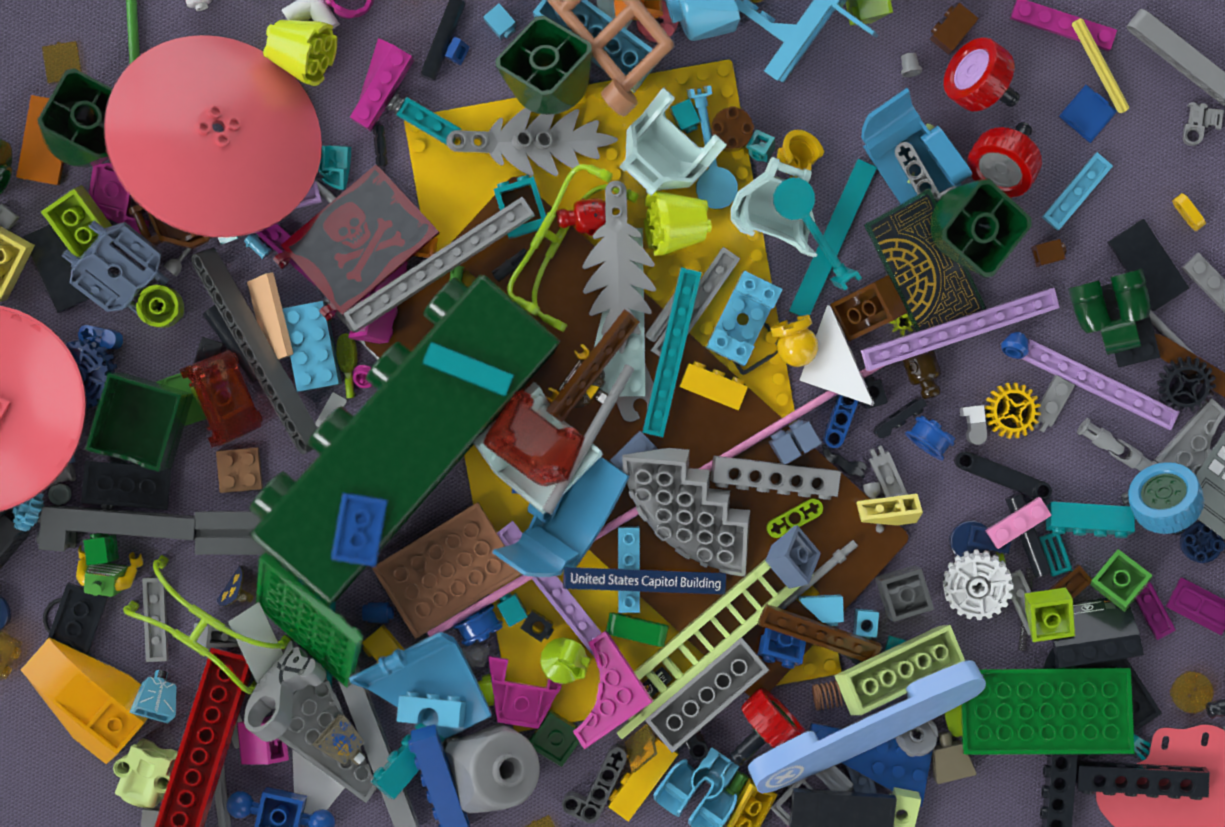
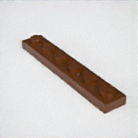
[546,309,640,423]
[758,604,882,661]

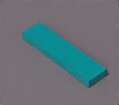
[423,343,513,396]

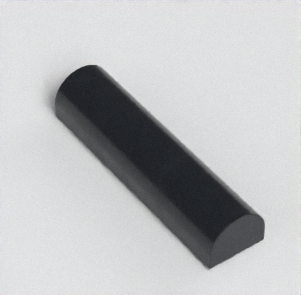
[420,0,466,82]
[203,305,257,382]
[1005,493,1051,577]

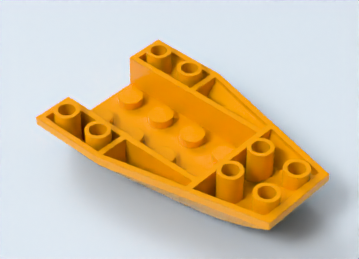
[21,638,148,764]

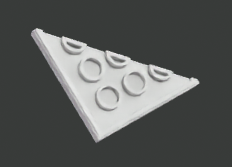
[800,305,874,406]

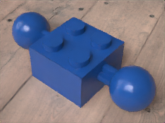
[226,787,335,827]

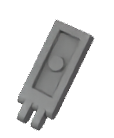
[1032,375,1075,432]
[869,445,908,498]

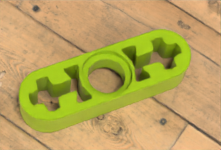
[766,498,823,538]

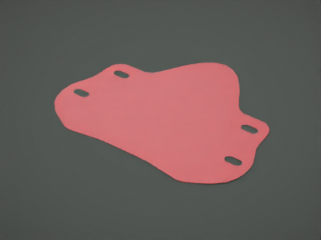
[1096,725,1225,827]

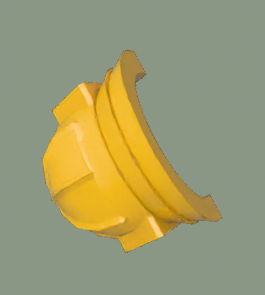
[777,130,824,178]

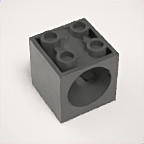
[875,565,934,622]

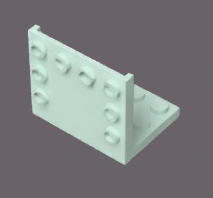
[473,383,603,514]

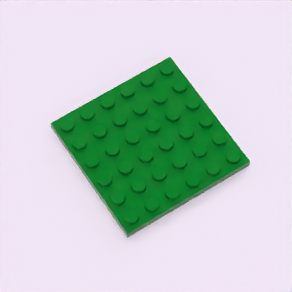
[256,552,363,688]

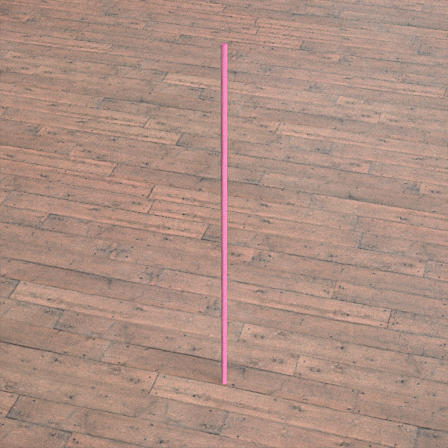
[427,366,884,637]

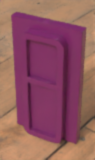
[1165,577,1225,636]

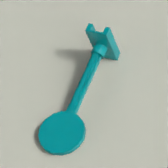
[773,178,862,290]

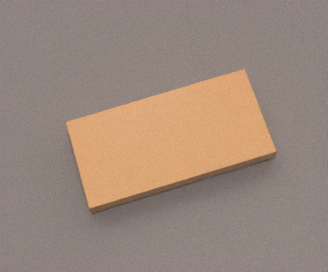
[247,272,293,360]

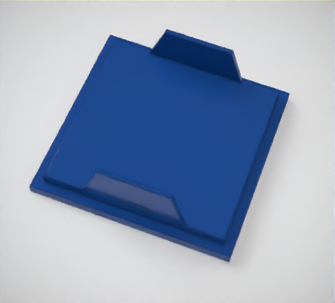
[1059,85,1117,143]

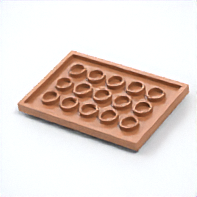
[372,502,521,639]

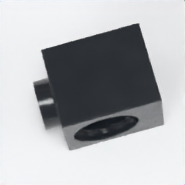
[863,376,888,409]
[520,609,554,642]

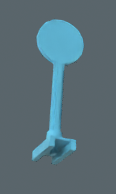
[687,86,738,209]

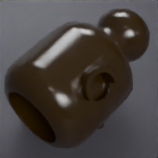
[903,350,941,400]

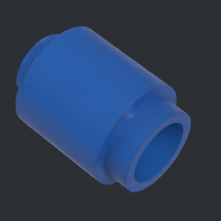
[362,602,394,623]

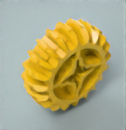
[984,383,1041,439]

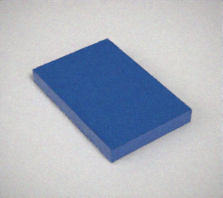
[331,493,387,567]

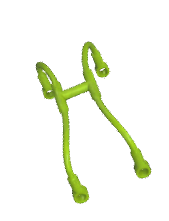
[507,164,639,332]
[123,555,291,695]

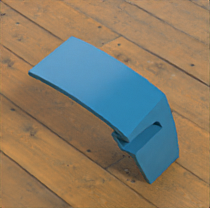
[861,88,972,207]
[492,457,629,577]

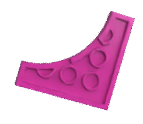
[573,631,654,749]

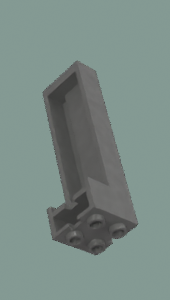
[36,504,196,551]
[195,511,271,555]

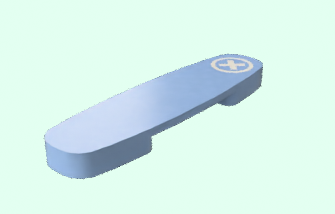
[748,660,986,793]

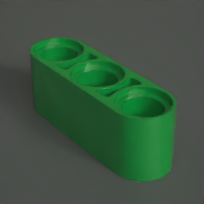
[606,612,669,647]

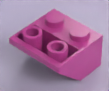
[237,716,289,765]

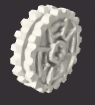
[943,550,1013,620]

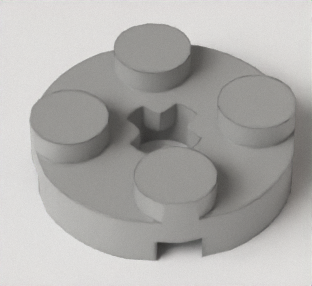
[896,720,938,757]

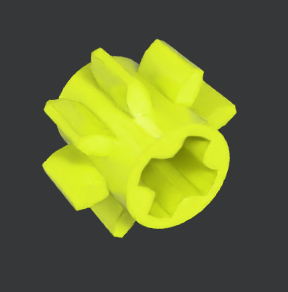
[889,313,916,335]

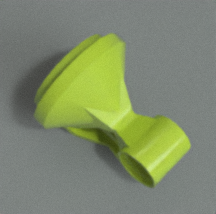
[540,637,592,684]

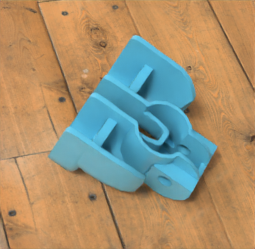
[653,748,740,827]

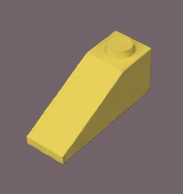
[856,494,923,525]

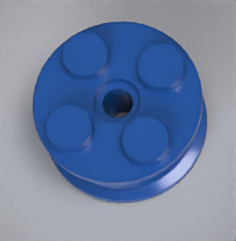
[905,416,955,460]
[453,604,503,647]

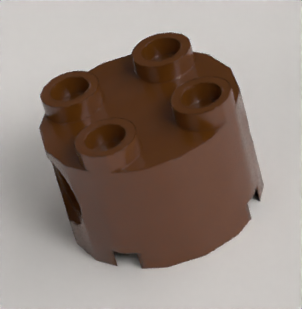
[710,106,754,152]

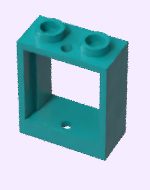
[494,175,546,239]

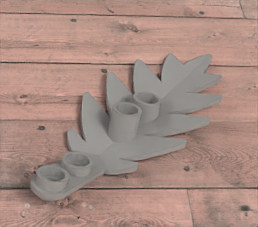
[446,108,618,176]
[582,181,656,354]

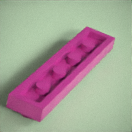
[1010,0,1117,51]

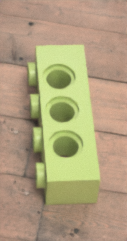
[891,787,921,827]

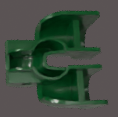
[1068,268,1151,355]

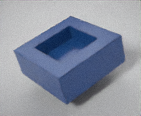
[445,37,470,66]

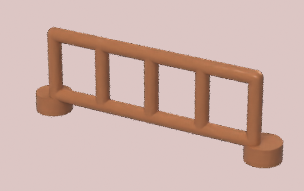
[547,0,674,116]

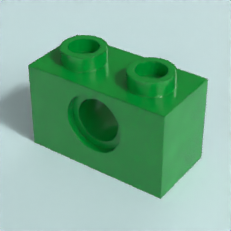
[83,533,119,565]

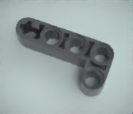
[562,744,627,823]

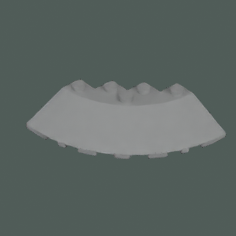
[622,448,750,577]

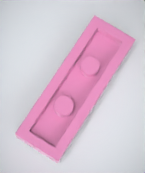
[985,497,1051,549]

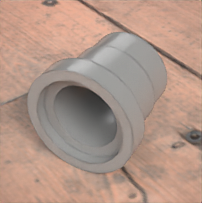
[901,53,922,77]

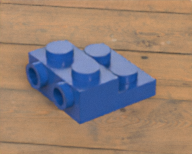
[757,628,806,669]

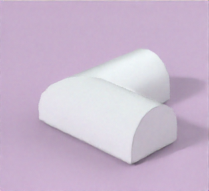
[282,0,340,29]

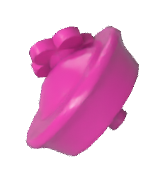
[353,365,373,388]

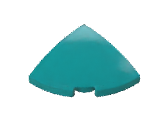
[318,145,352,190]

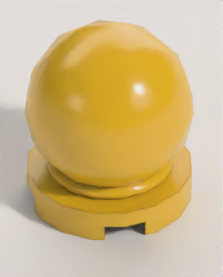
[770,315,818,367]

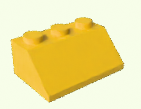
[724,778,778,827]

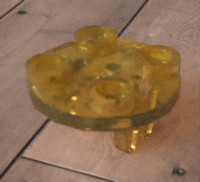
[1170,671,1214,713]

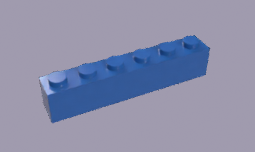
[408,724,471,827]

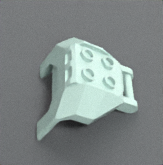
[619,87,727,196]
[731,157,817,257]

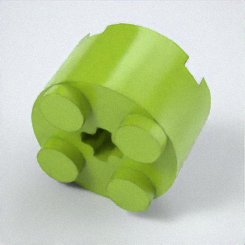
[136,285,184,328]

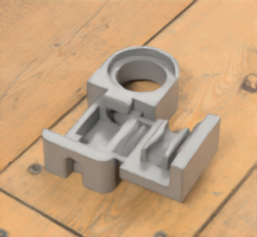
[1182,102,1224,146]

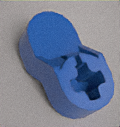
[78,325,123,350]

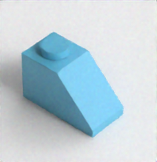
[799,595,844,626]

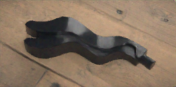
[822,444,867,478]

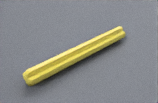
[1072,18,1129,113]

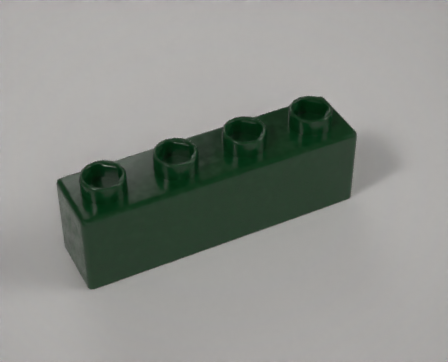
[249,275,560,604]

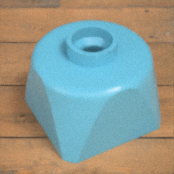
[665,0,740,41]

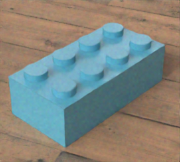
[283,301,342,392]

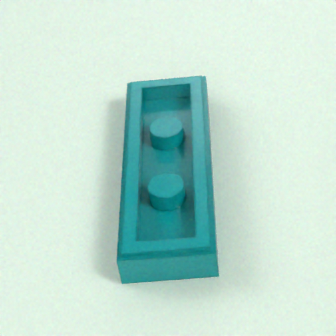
[396,97,462,145]

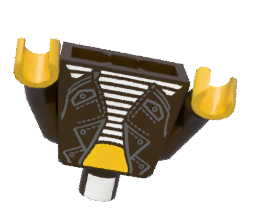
[545,344,608,408]

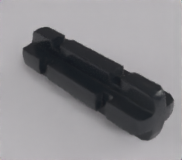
[373,125,388,167]

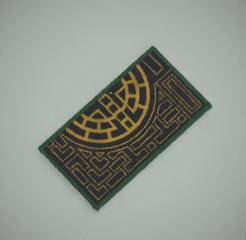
[864,189,987,332]

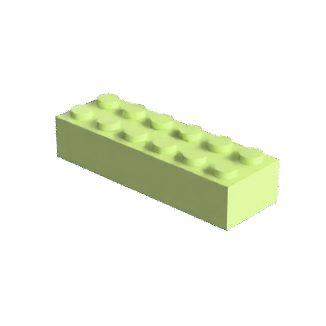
[834,625,965,715]

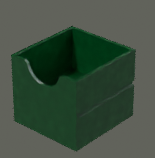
[85,373,194,471]

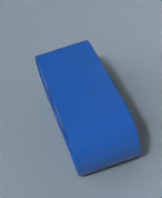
[823,394,858,448]

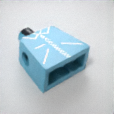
[130,670,177,724]

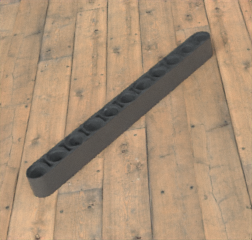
[192,248,317,454]

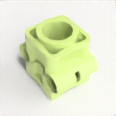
[113,738,178,808]

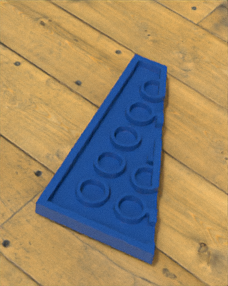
[809,723,933,807]

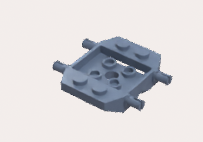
[62,220,169,314]

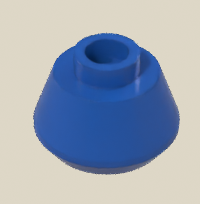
[1001,332,1029,359]

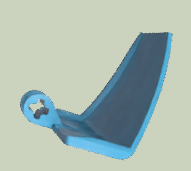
[349,632,492,739]

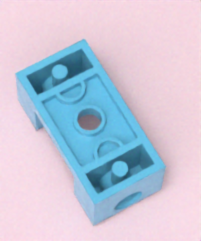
[705,271,783,366]

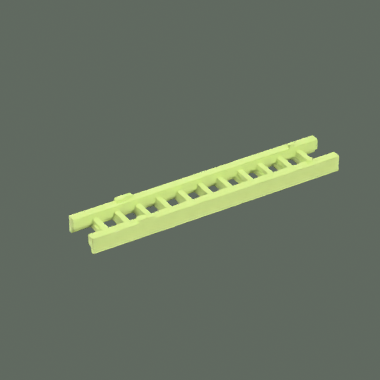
[616,559,813,739]

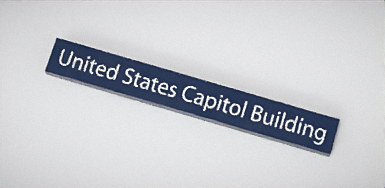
[563,567,726,594]

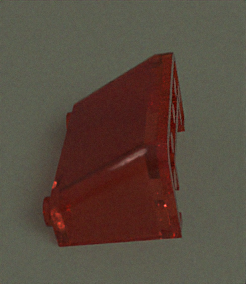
[179,350,263,447]
[483,390,585,486]

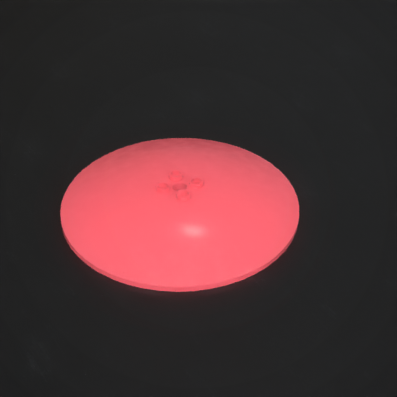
[105,35,322,237]
[0,306,86,511]

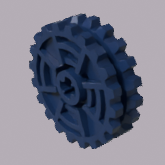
[66,339,117,409]

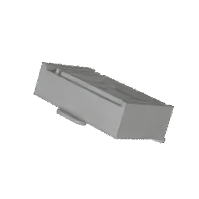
[770,765,853,827]

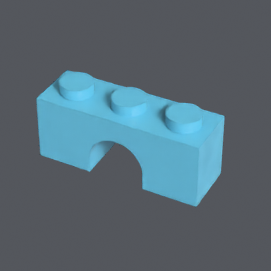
[397,692,466,728]

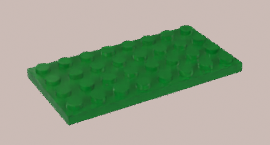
[961,668,1135,755]

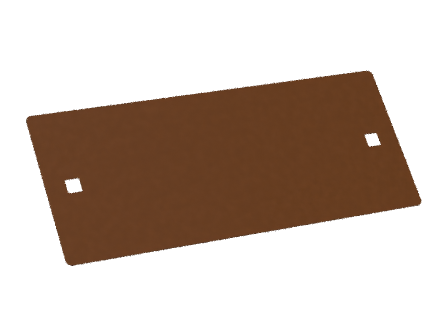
[364,177,908,697]

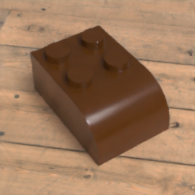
[830,275,908,341]

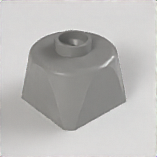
[445,723,540,813]

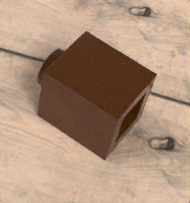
[1031,239,1067,267]

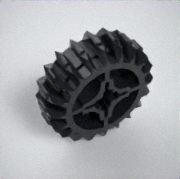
[1157,356,1216,412]

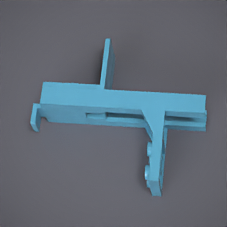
[735,0,878,83]

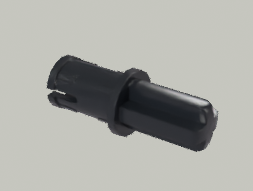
[491,248,531,282]

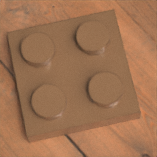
[216,447,263,493]

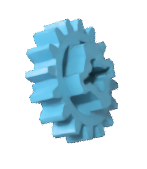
[13,491,44,532]

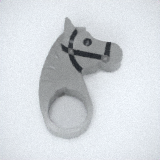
[244,640,326,742]

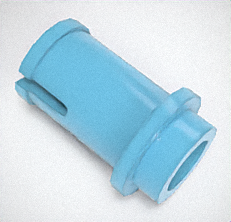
[244,233,272,259]

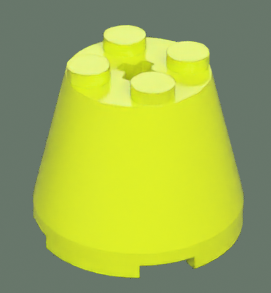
[263,20,337,86]
[644,191,712,256]

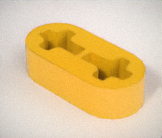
[1172,193,1206,231]

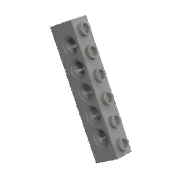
[710,456,841,500]

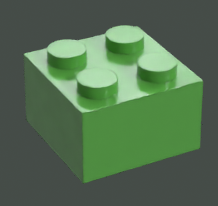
[1091,549,1153,612]

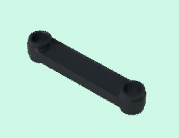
[954,451,1052,500]

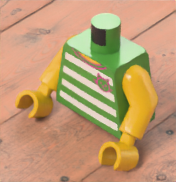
[76,545,143,597]

